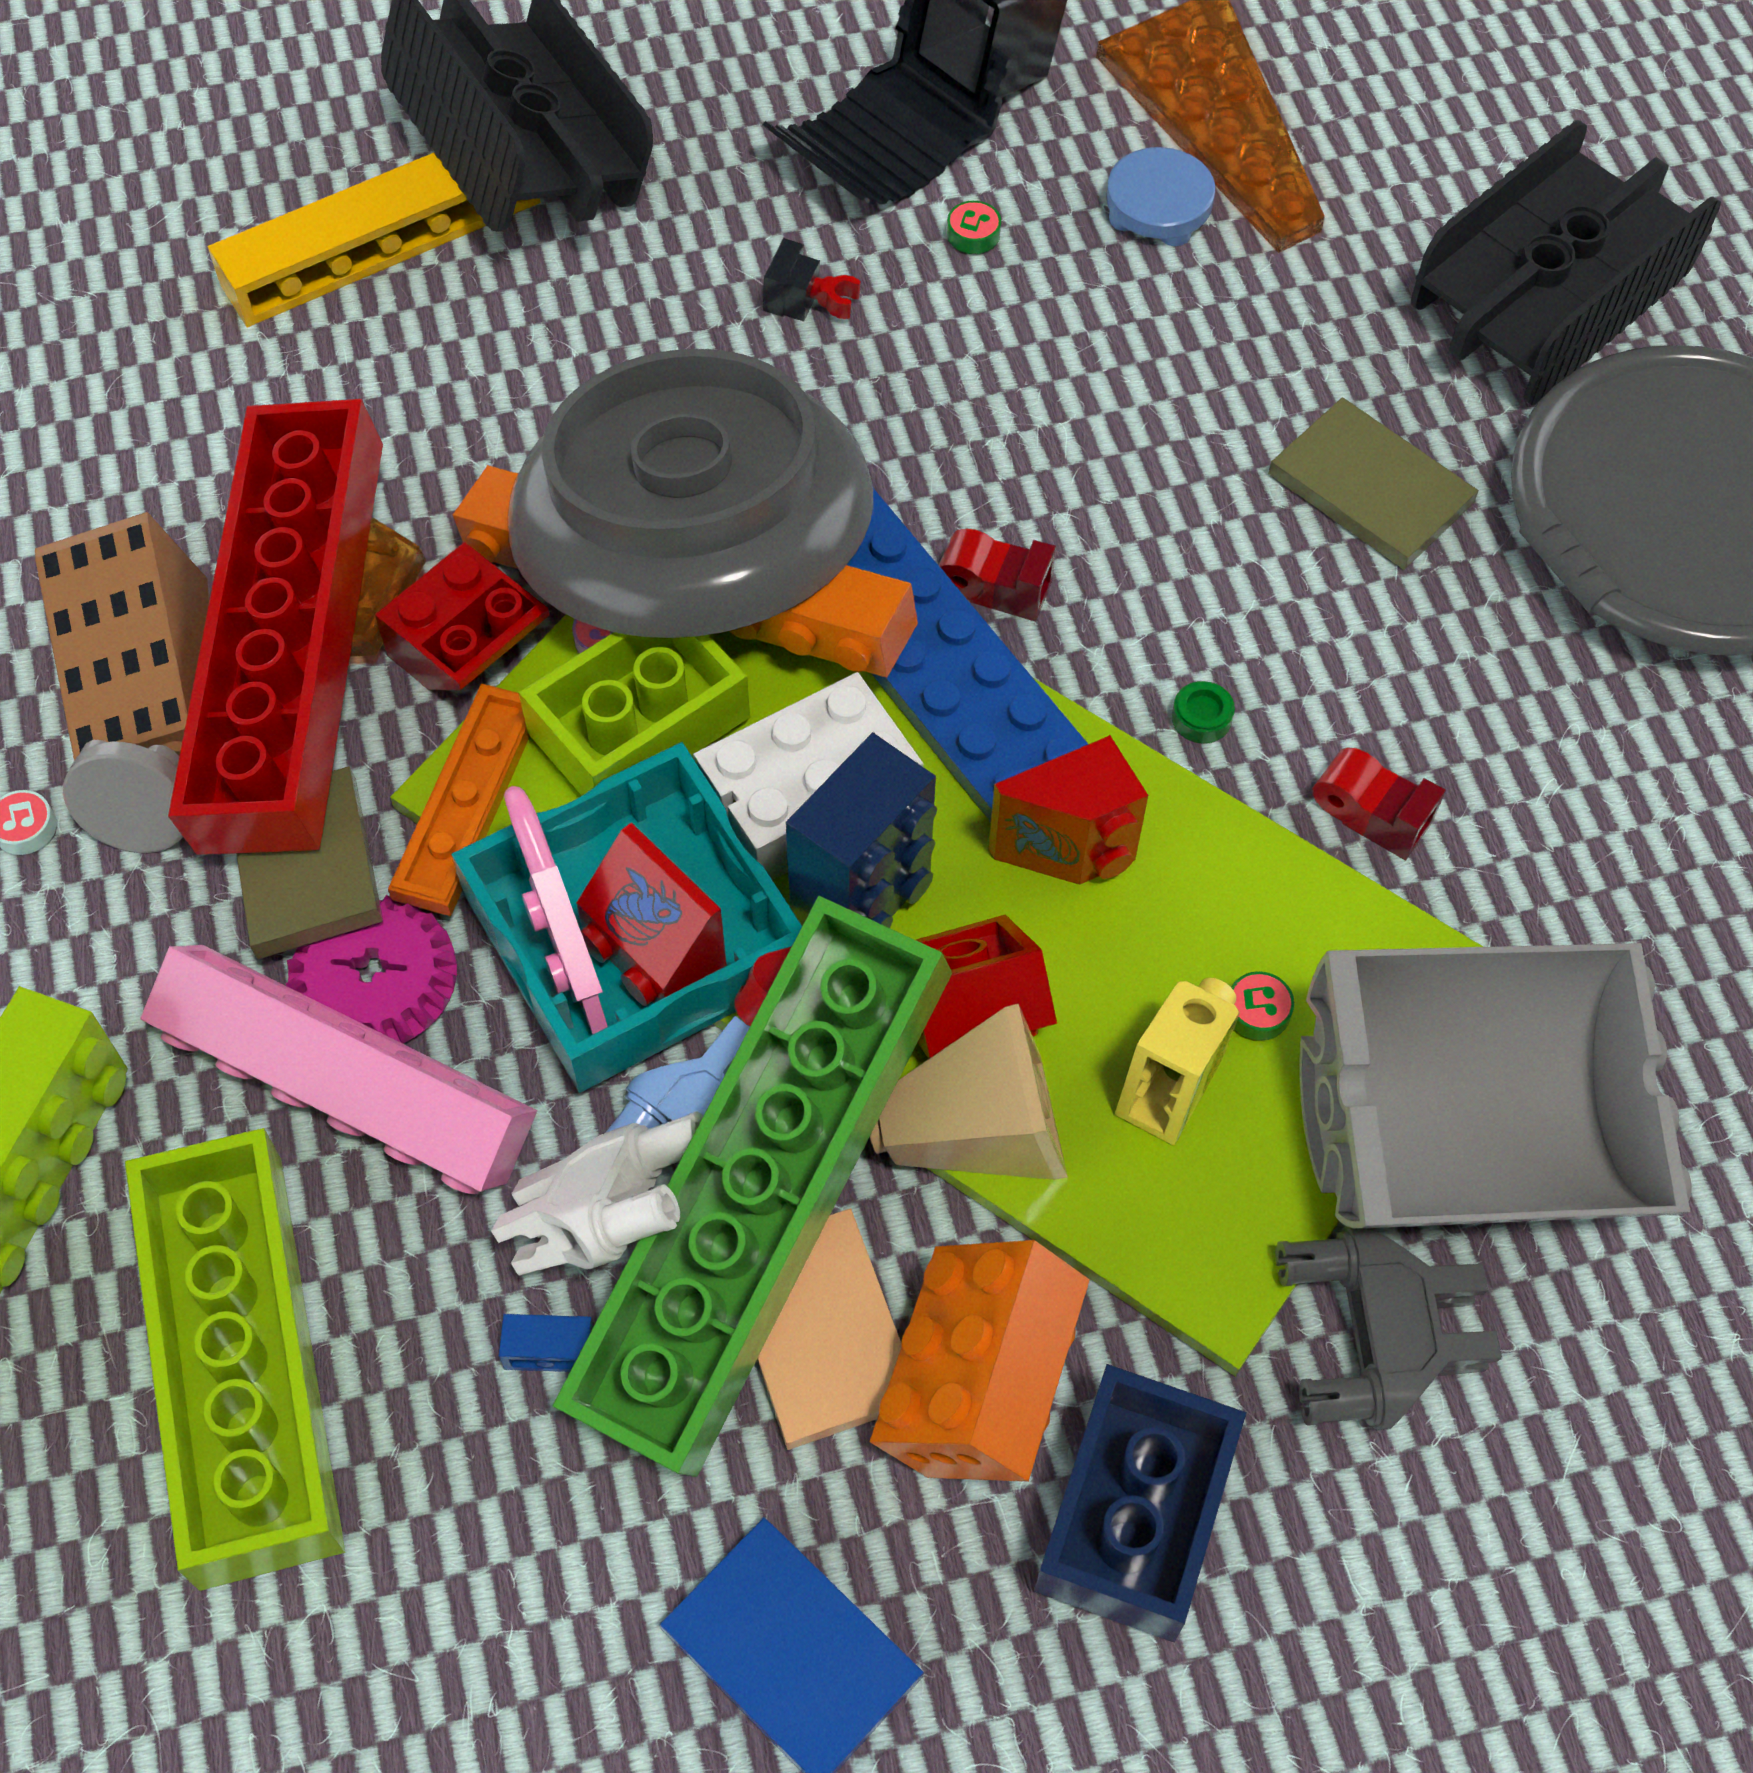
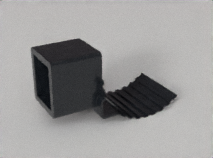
[757,0,1067,205]

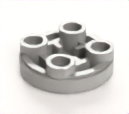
[63,740,183,853]

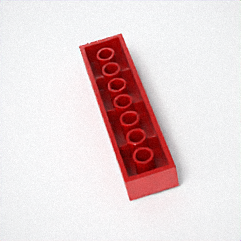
[168,399,383,855]

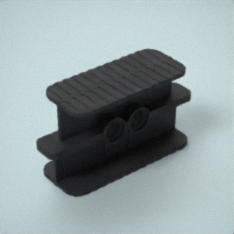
[381,0,653,232]
[1411,120,1721,405]

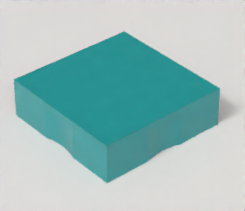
[451,742,802,1093]

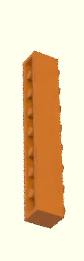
[452,465,918,678]

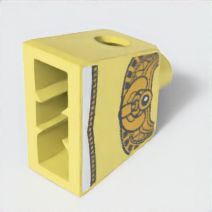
[1114,978,1240,1146]

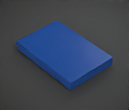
[660,1517,924,1773]

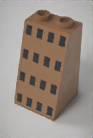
[35,512,209,761]

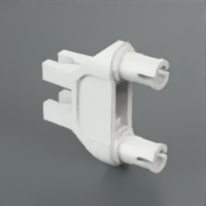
[491,1111,703,1275]

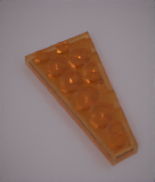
[1096,0,1325,253]

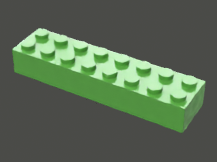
[553,896,952,1477]

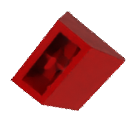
[375,541,550,690]

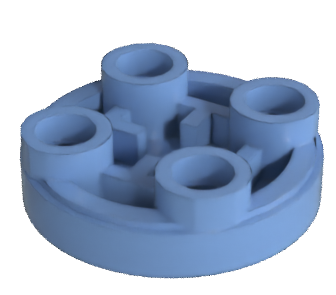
[1106,147,1215,246]

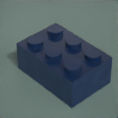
[786,732,937,928]
[1034,1364,1247,1643]

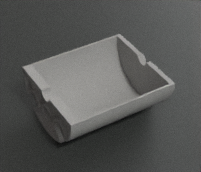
[1300,943,1692,1229]

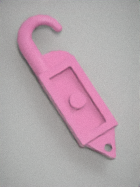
[504,786,608,1035]

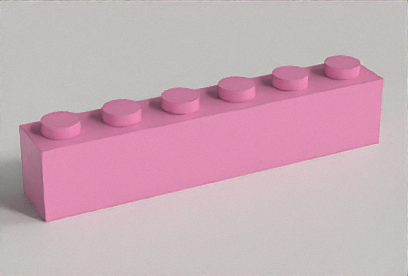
[140,945,538,1194]

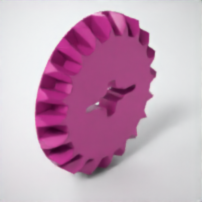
[285,894,457,1044]

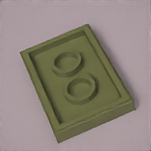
[1268,397,1479,570]
[236,766,383,959]

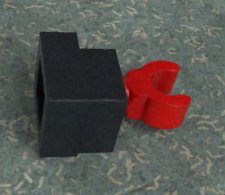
[763,238,861,322]

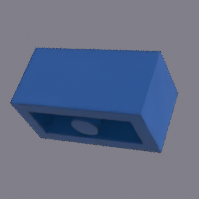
[499,1314,594,1372]

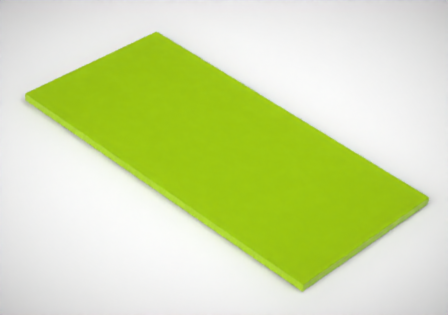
[390,614,1483,1377]

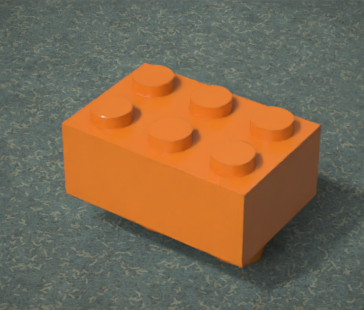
[869,1240,1090,1482]

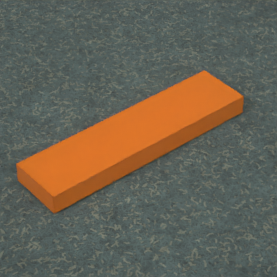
[388,683,530,916]

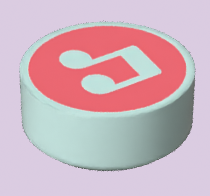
[0,790,57,855]

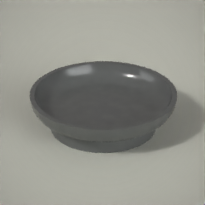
[508,349,874,638]

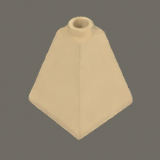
[870,1004,1068,1180]

